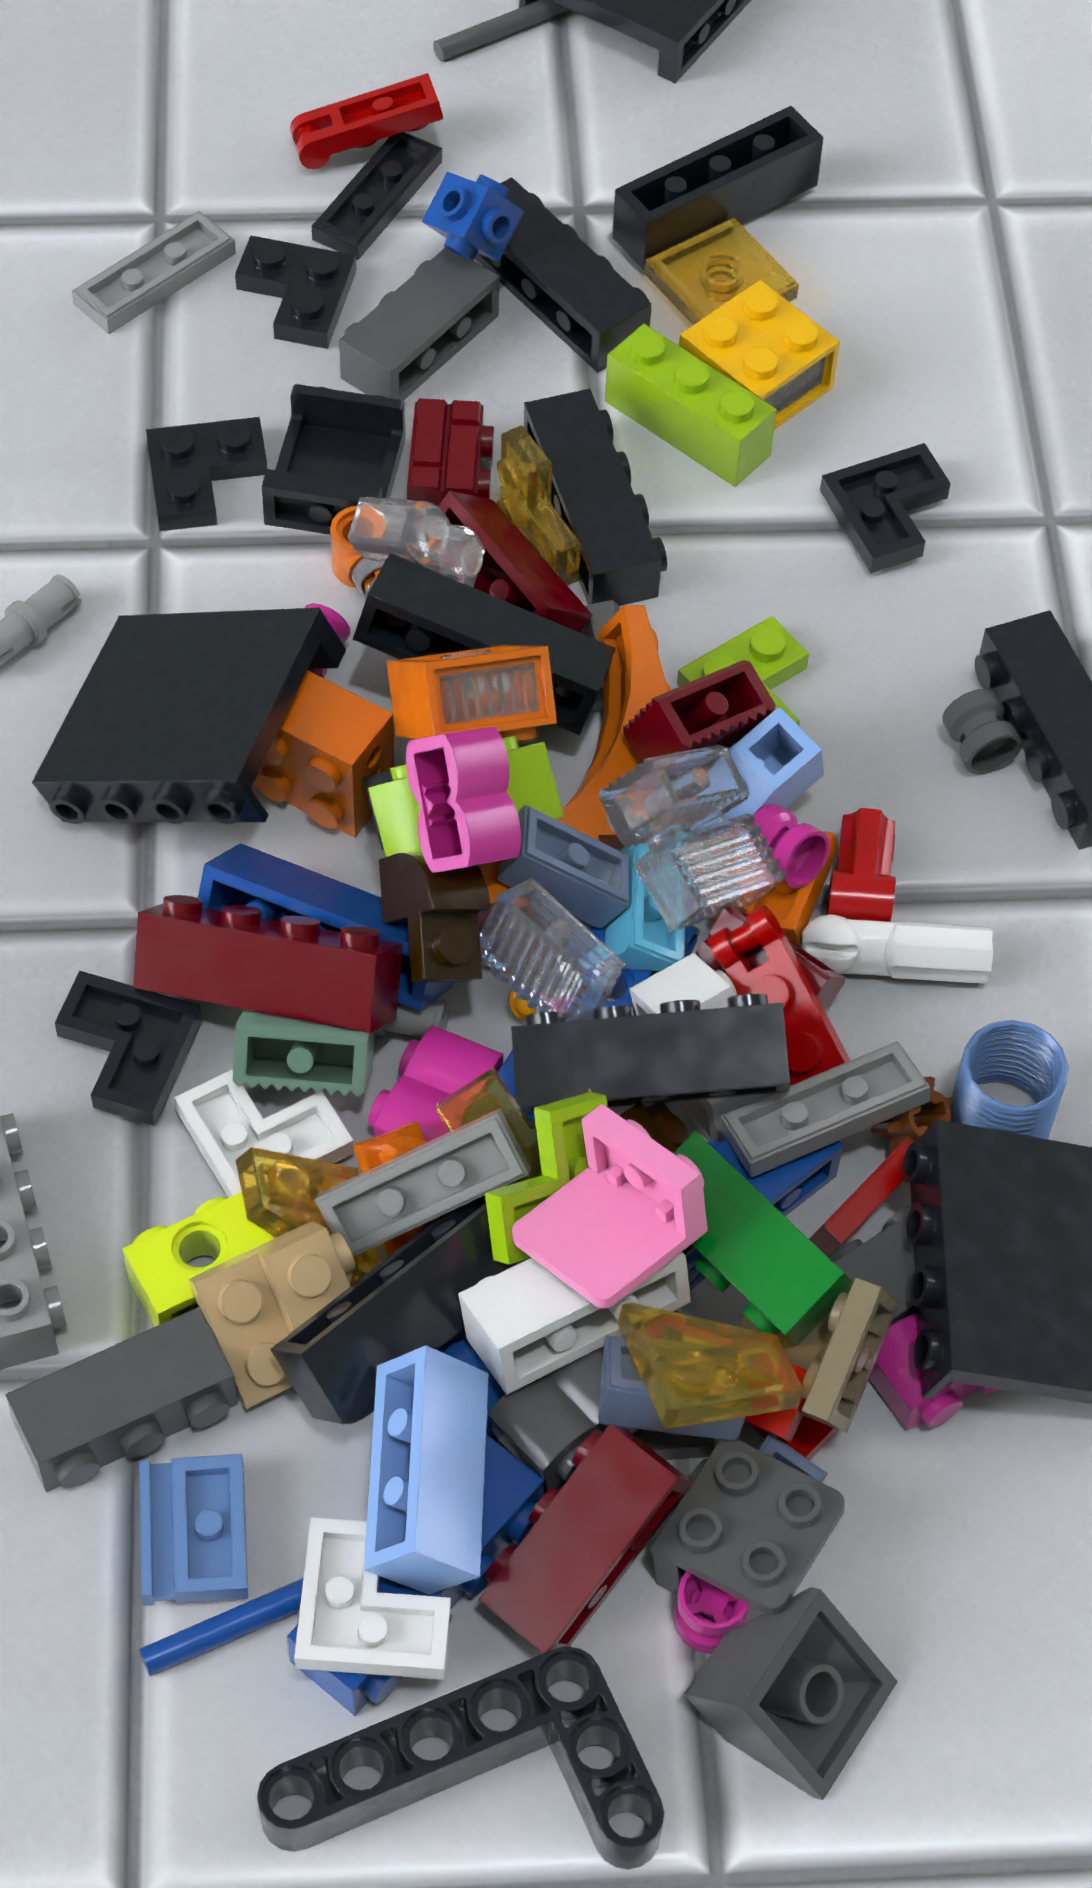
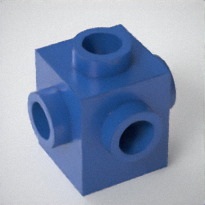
[422,172,524,262]

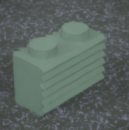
[232,1009,375,1098]

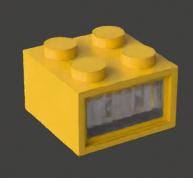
[679,280,840,430]

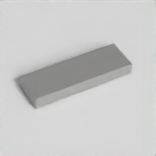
[72,211,236,334]
[720,1041,930,1178]
[315,1108,531,1256]

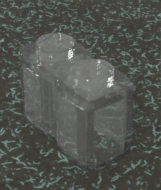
[348,496,485,587]

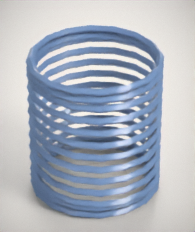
[950,1020,1069,1139]

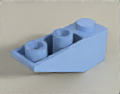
[649,706,824,894]

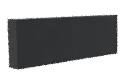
[311,132,442,260]

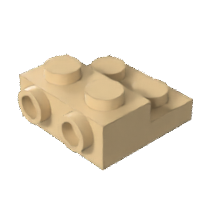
[188,1221,356,1409]

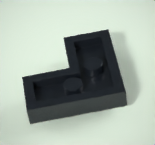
[235,235,357,349]
[146,417,267,531]
[820,443,951,573]
[55,970,202,1126]

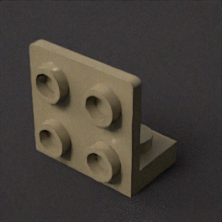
[735,1277,899,1433]

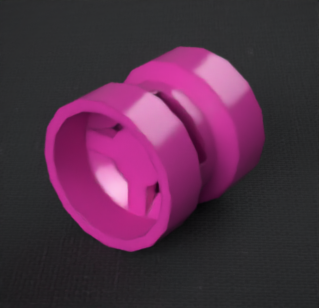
[740,804,830,888]
[674,1571,749,1654]

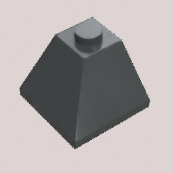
[685,1587,898,1800]

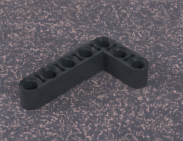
[257,1646,664,1870]

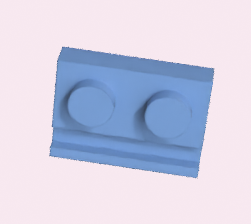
[139,1454,249,1606]

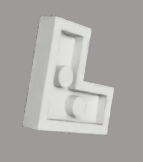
[174,1069,354,1203]
[294,1517,451,1680]

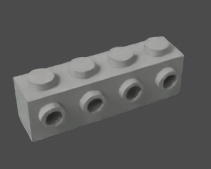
[0,1113,67,1370]

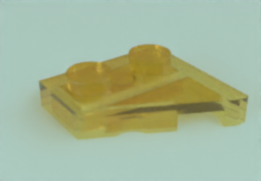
[235,1147,379,1286]
[617,1303,803,1429]

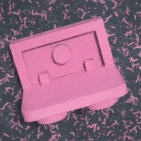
[512,1104,708,1308]

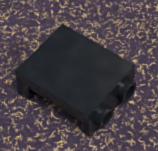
[261,384,406,535]

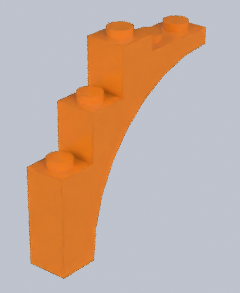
[478,605,712,927]

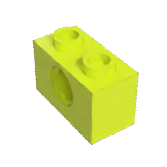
[122,1190,274,1327]

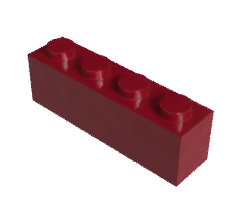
[133,895,403,1033]

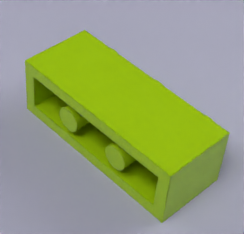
[605,324,777,487]

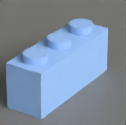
[364,1345,489,1595]

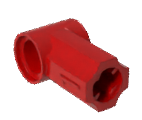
[826,808,896,922]

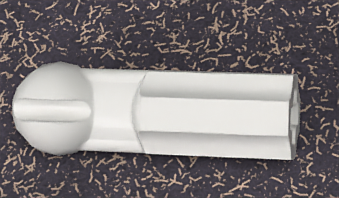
[799,914,994,984]

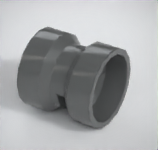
[942,688,1022,774]

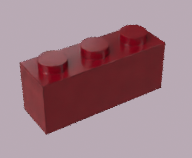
[417,491,593,633]
[478,1424,693,1654]

